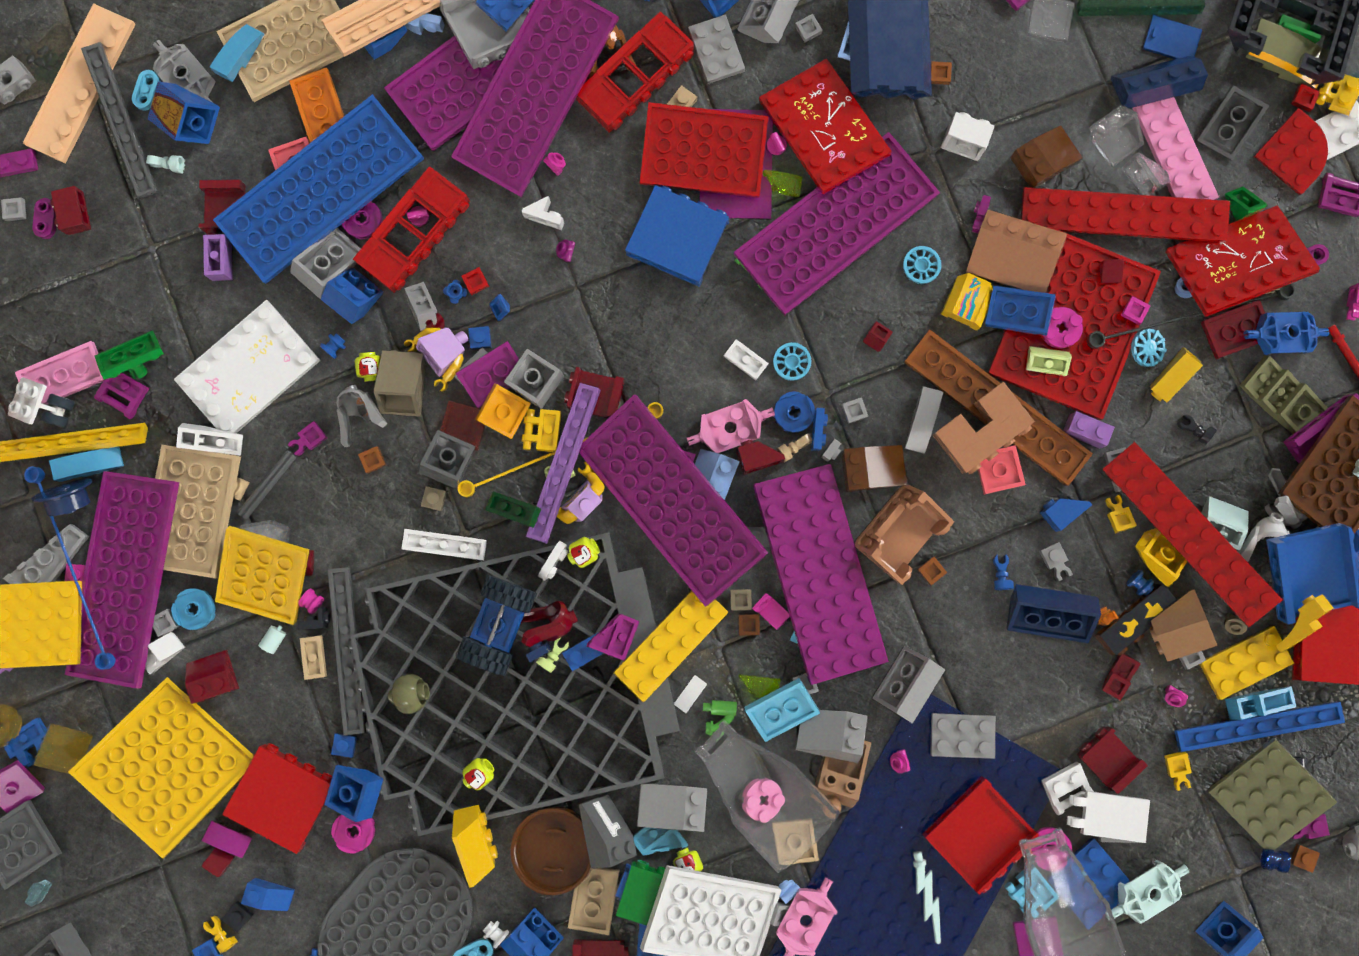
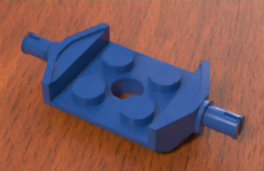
[1243,312,1329,355]

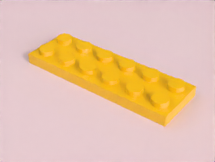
[613,590,728,702]

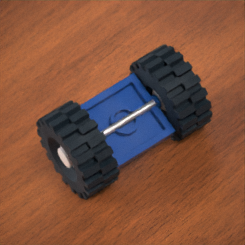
[456,575,537,675]

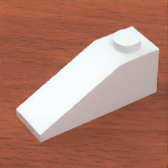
[176,423,243,456]

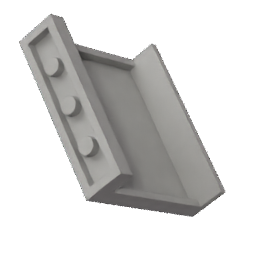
[440,0,530,69]

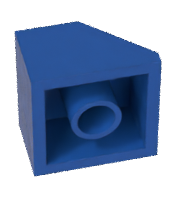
[324,765,383,822]

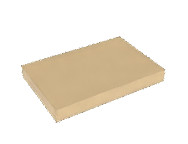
[568,868,620,935]

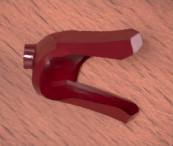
[521,601,578,647]

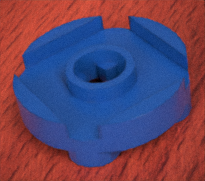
[774,391,815,433]

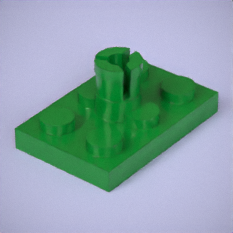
[94,330,164,380]

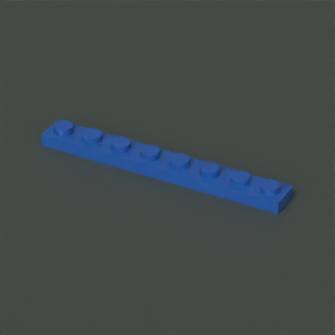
[1174,701,1345,752]

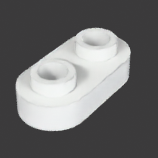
[538,541,568,581]

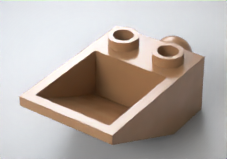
[813,740,871,816]

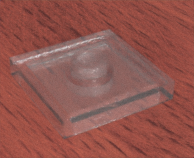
[1027,0,1074,43]

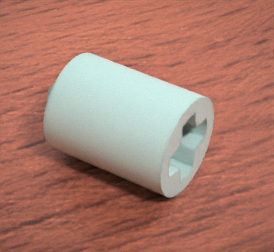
[258,625,286,654]

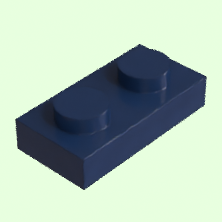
[526,641,552,662]

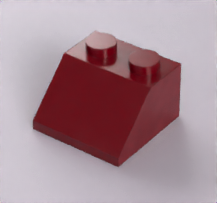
[736,440,785,475]
[185,650,239,704]

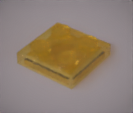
[33,723,93,774]

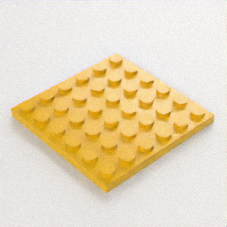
[68,677,254,859]

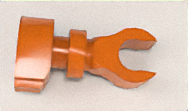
[1097,607,1119,626]

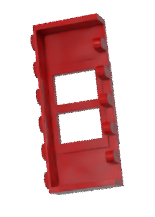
[576,11,694,133]
[353,166,470,293]

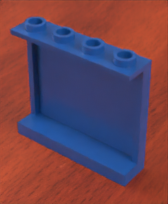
[625,185,729,287]
[1267,523,1359,624]

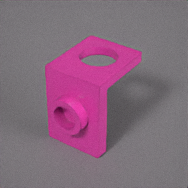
[752,593,790,630]

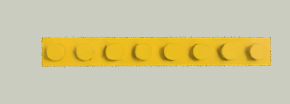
[0,423,148,462]

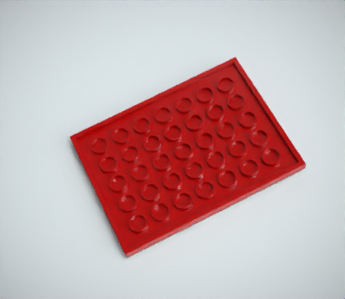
[988,226,1161,420]

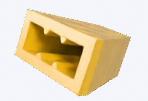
[1150,347,1203,402]

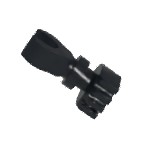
[1177,415,1217,445]

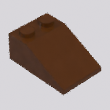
[1010,125,1083,188]
[841,445,907,492]

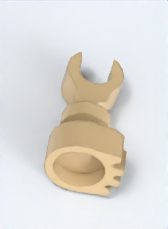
[777,434,813,463]

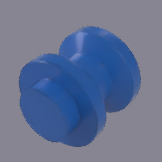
[319,333,346,359]
[1126,570,1154,596]

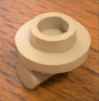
[233,477,250,501]

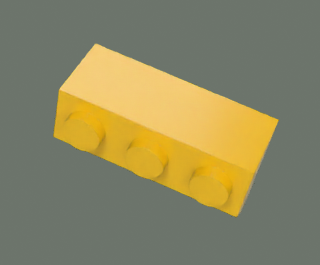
[452,805,498,888]

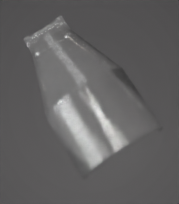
[695,720,840,873]
[1019,828,1126,956]

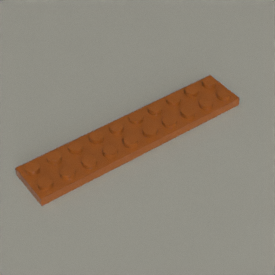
[904,329,1093,486]

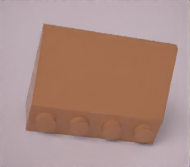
[966,210,1067,293]

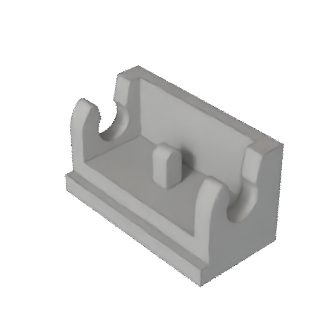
[404,282,437,331]

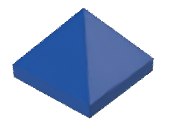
[489,294,510,321]

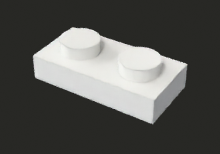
[724,339,769,380]

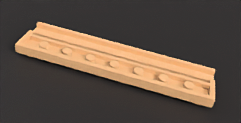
[321,0,440,57]
[23,4,136,164]

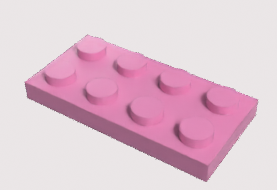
[15,341,104,405]

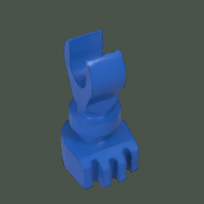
[993,554,1014,590]

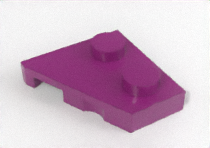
[586,613,640,661]

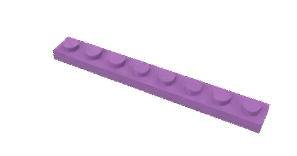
[526,383,601,544]

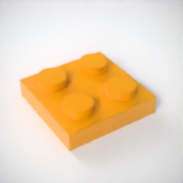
[475,383,531,439]

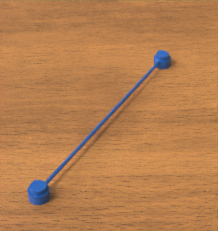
[24,466,116,670]

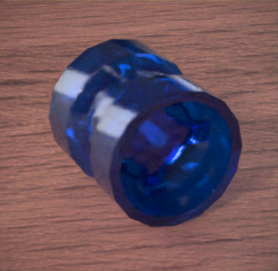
[1260,848,1291,873]

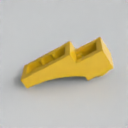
[1276,594,1334,653]

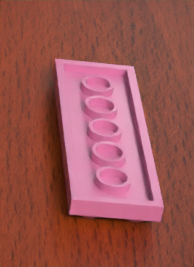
[1132,97,1219,200]

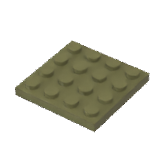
[1208,738,1337,854]

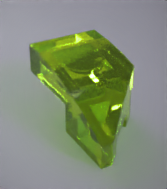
[762,170,803,198]
[738,674,780,698]

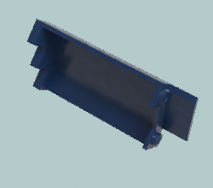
[848,0,932,100]

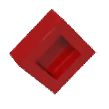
[1291,84,1320,112]
[461,267,489,295]

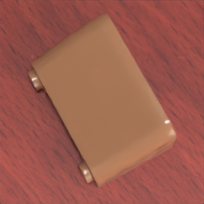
[855,485,954,585]

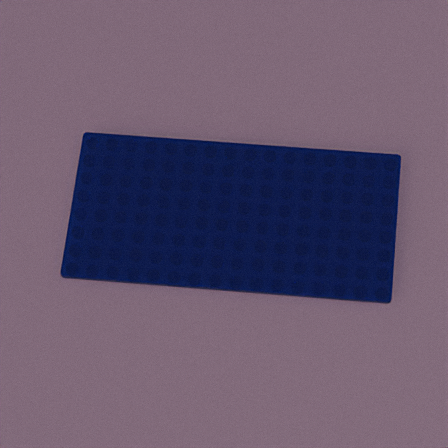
[768,694,1061,956]

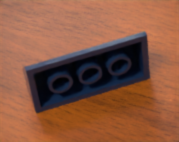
[1111,56,1208,110]
[1007,584,1101,643]

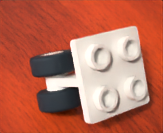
[8,377,75,428]

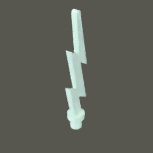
[913,851,941,944]

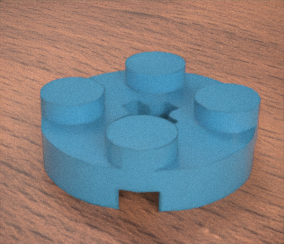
[171,589,215,630]

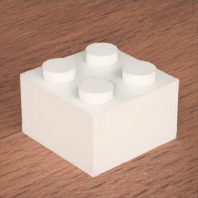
[940,112,994,161]

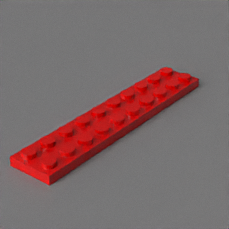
[1021,187,1230,243]
[1102,442,1283,627]

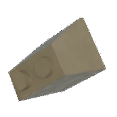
[374,350,426,417]

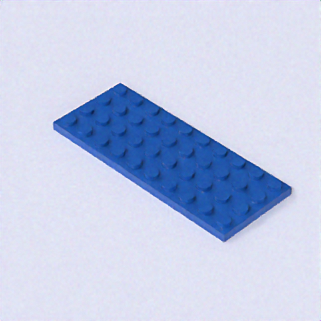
[213,94,424,284]

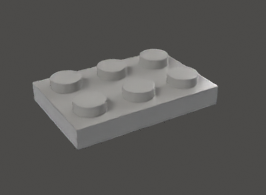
[688,14,745,84]
[930,713,996,759]

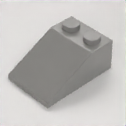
[290,228,361,299]
[796,710,867,763]
[637,783,707,832]

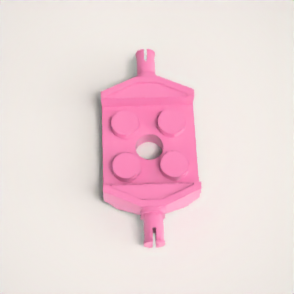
[687,399,775,453]
[776,877,837,956]

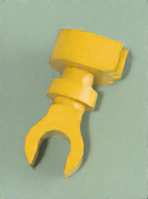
[203,916,238,954]

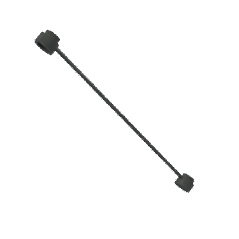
[1086,284,1296,349]

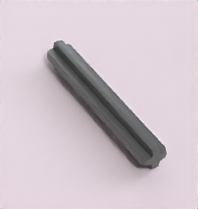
[237,450,296,519]

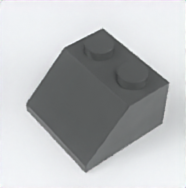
[420,430,475,489]

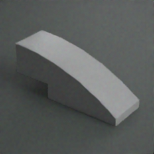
[904,387,943,454]

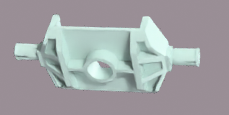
[1108,860,1189,924]

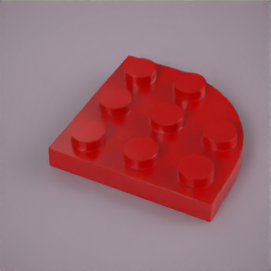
[1253,108,1328,195]

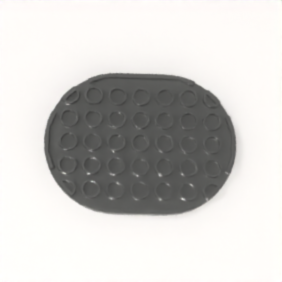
[318,848,473,956]

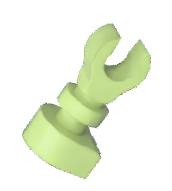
[536,638,569,673]

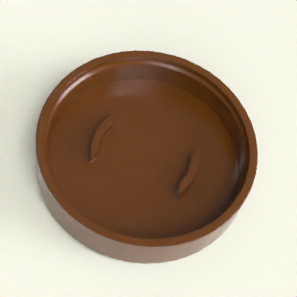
[511,806,592,895]

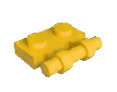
[1316,74,1359,116]
[521,409,561,452]

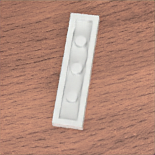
[402,529,487,560]

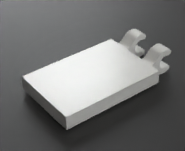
[1067,791,1150,843]

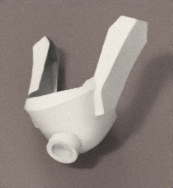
[1238,512,1289,562]

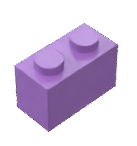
[203,234,233,281]
[1063,411,1115,449]

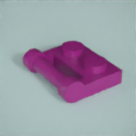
[1318,172,1359,217]
[94,373,150,419]

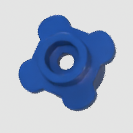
[443,280,468,304]

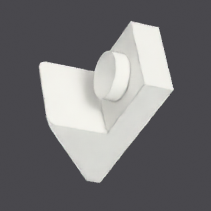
[522,196,564,230]
[145,632,185,674]

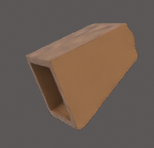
[1150,590,1217,662]

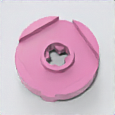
[742,778,785,823]

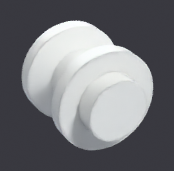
[483,921,509,949]

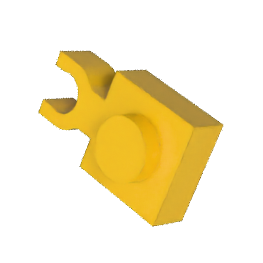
[1105,495,1137,534]
[1164,751,1192,791]

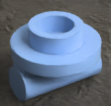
[778,880,800,904]

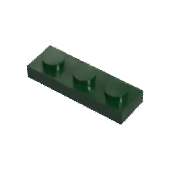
[485,491,541,528]

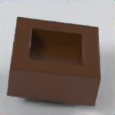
[738,614,760,636]

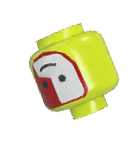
[355,352,381,382]
[567,537,600,568]
[462,758,494,790]
[673,848,703,872]

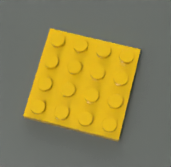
[215,526,309,625]
[0,581,82,669]

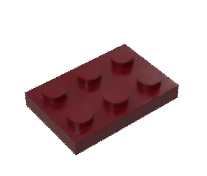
[1200,300,1265,359]

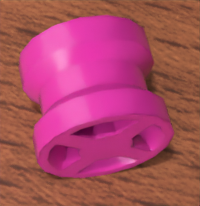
[298,588,324,615]

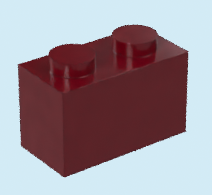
[50,186,91,235]

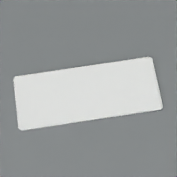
[674,675,707,713]

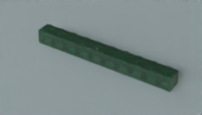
[1076,0,1205,16]

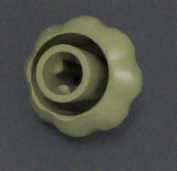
[388,674,430,714]

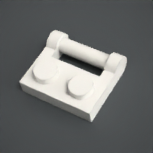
[1041,762,1094,816]

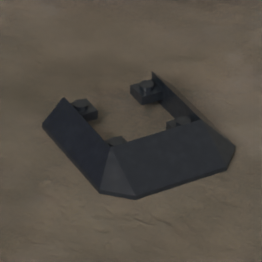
[1227,0,1359,85]

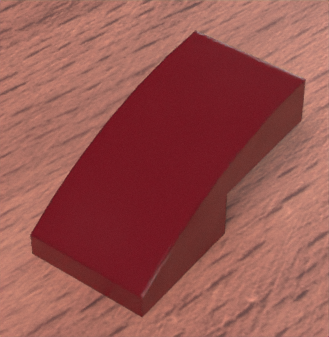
[1102,653,1141,701]

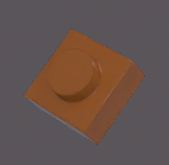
[931,61,952,85]
[358,446,387,473]
[917,557,947,586]
[1290,844,1320,873]

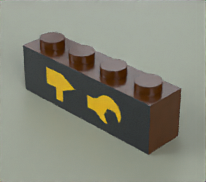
[1094,584,1178,656]

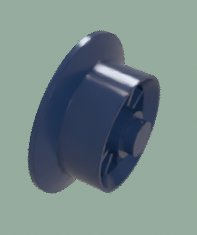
[32,479,92,516]

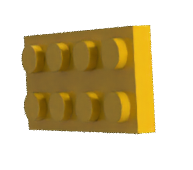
[1200,626,1294,700]

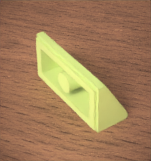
[1026,346,1072,376]

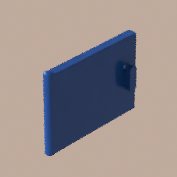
[1143,15,1202,59]

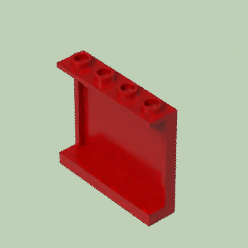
[1292,605,1359,685]
[222,743,332,854]
[922,776,1039,895]

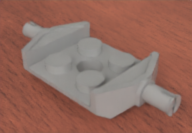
[153,40,216,103]

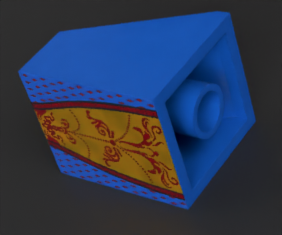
[148,81,220,144]

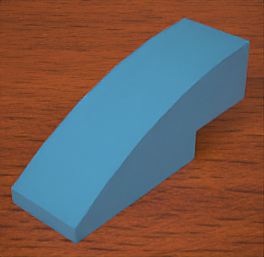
[210,24,265,82]
[49,447,124,482]
[1225,686,1296,720]

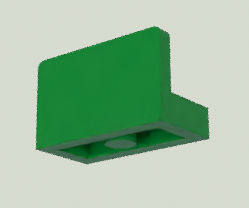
[1277,14,1321,44]

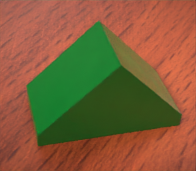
[1225,186,1267,221]

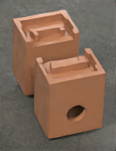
[933,382,1035,474]

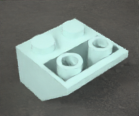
[1201,496,1249,551]

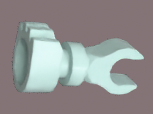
[146,155,185,174]

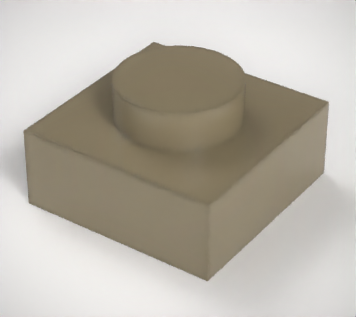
[421,486,447,511]
[730,589,752,610]

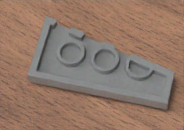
[2,524,89,584]

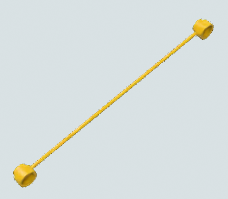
[458,402,663,497]

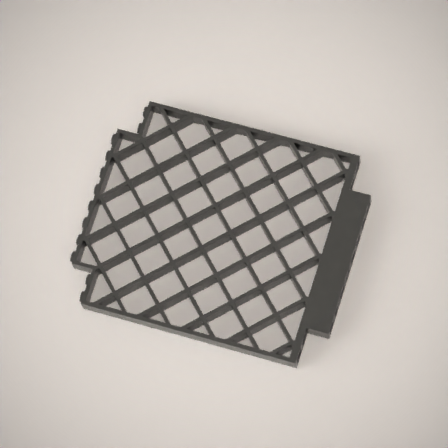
[349,532,680,836]

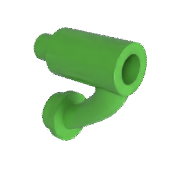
[703,700,737,736]

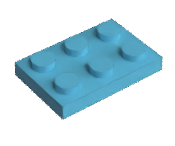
[744,678,820,742]

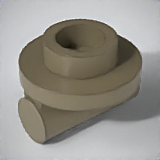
[1225,613,1247,635]

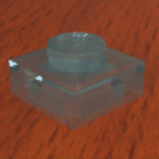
[24,879,52,907]

